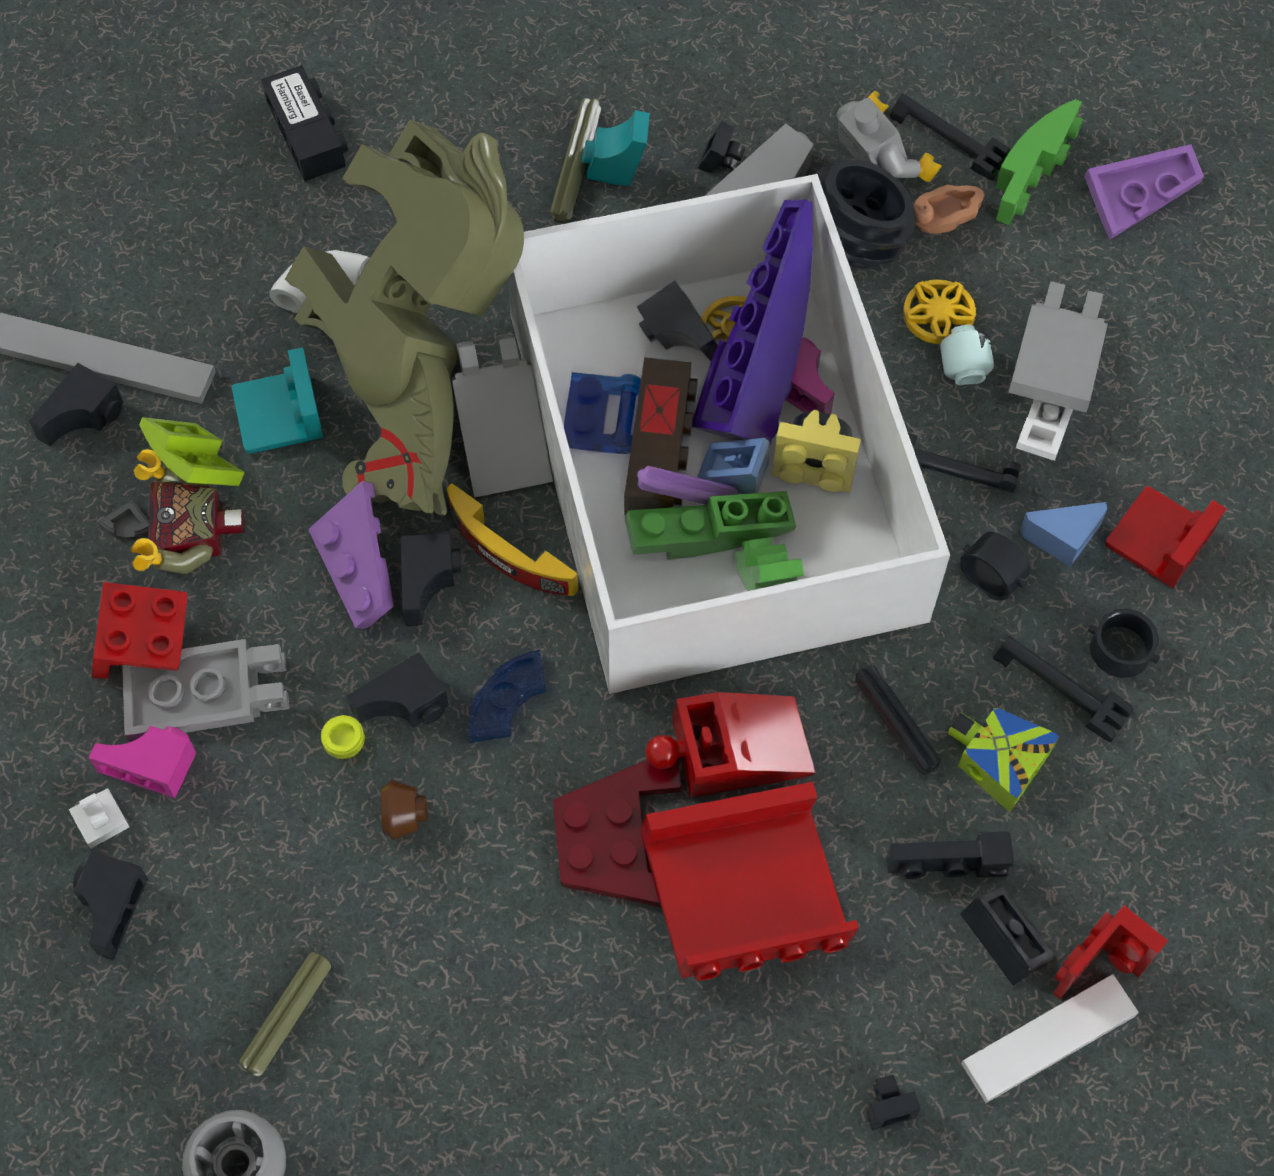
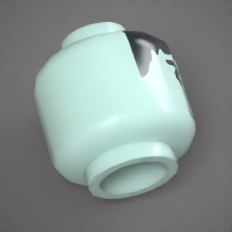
[940,325,994,385]

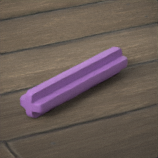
[637,466,738,505]

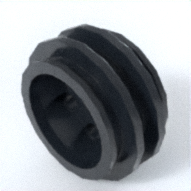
[815,159,916,269]

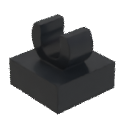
[698,121,745,173]
[867,1075,921,1130]

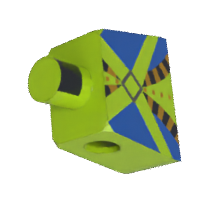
[948,708,1059,812]

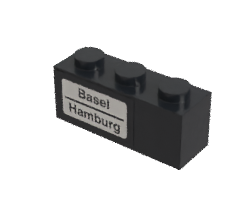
[261,65,349,182]

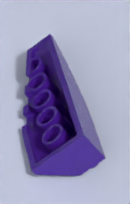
[692,199,813,448]

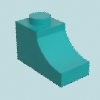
[582,110,650,186]

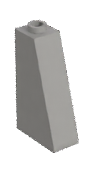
[705,124,814,196]

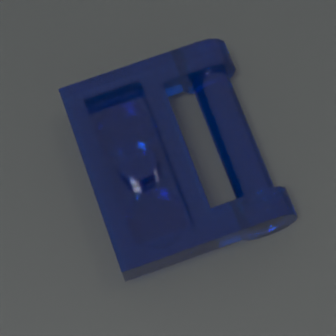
[564,372,641,454]

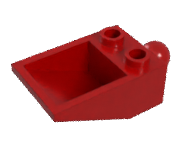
[645,692,815,797]

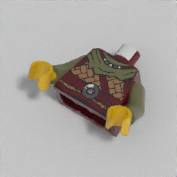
[130,449,245,574]

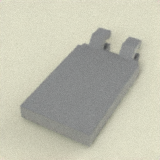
[1008,281,1108,412]
[451,333,553,498]
[122,639,289,740]

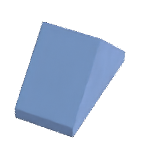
[697,438,770,494]
[1020,502,1107,567]

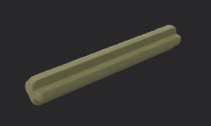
[550,98,601,222]

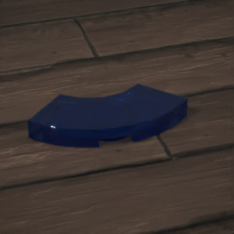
[468,650,546,743]

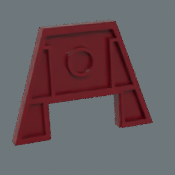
[553,760,681,907]

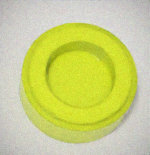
[321,715,365,759]

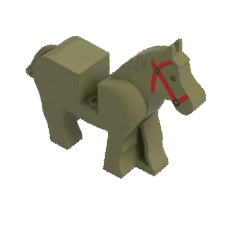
[285,119,524,516]

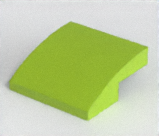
[139,417,245,486]

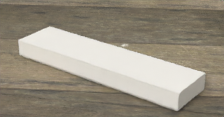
[961,974,1139,1103]

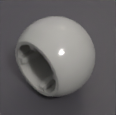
[182,1110,286,1176]

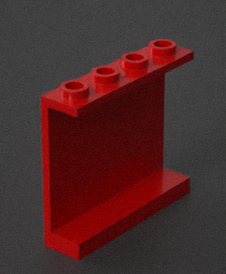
[641,782,859,981]

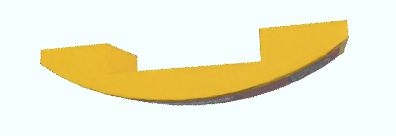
[446,483,578,596]

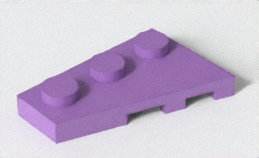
[1084,144,1204,239]
[308,481,394,629]

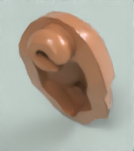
[913,185,985,234]

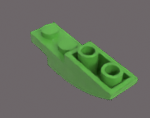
[995,99,1083,225]
[625,491,796,559]
[733,537,804,591]

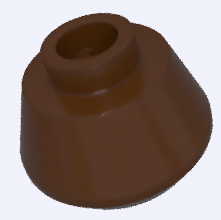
[381,780,428,840]

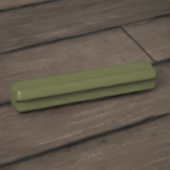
[239,952,331,1076]

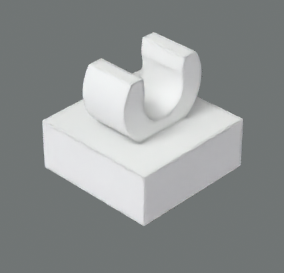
[69,788,129,849]

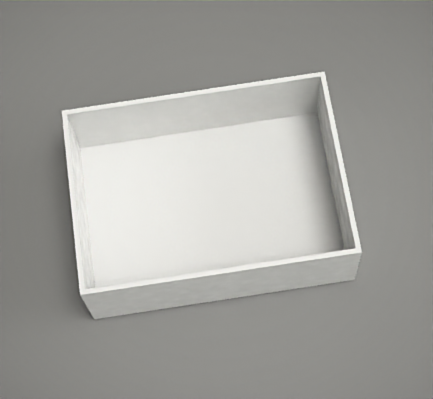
[508,174,950,694]

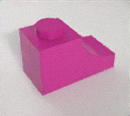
[786,337,835,414]
[89,726,196,798]

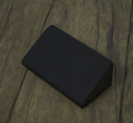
[960,886,1055,986]

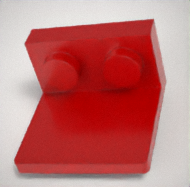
[1105,486,1227,589]
[91,582,188,679]
[1053,905,1168,999]

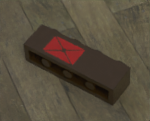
[624,357,698,515]

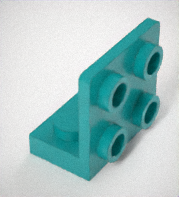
[232,347,324,454]

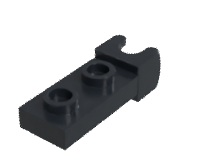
[887,831,1014,879]

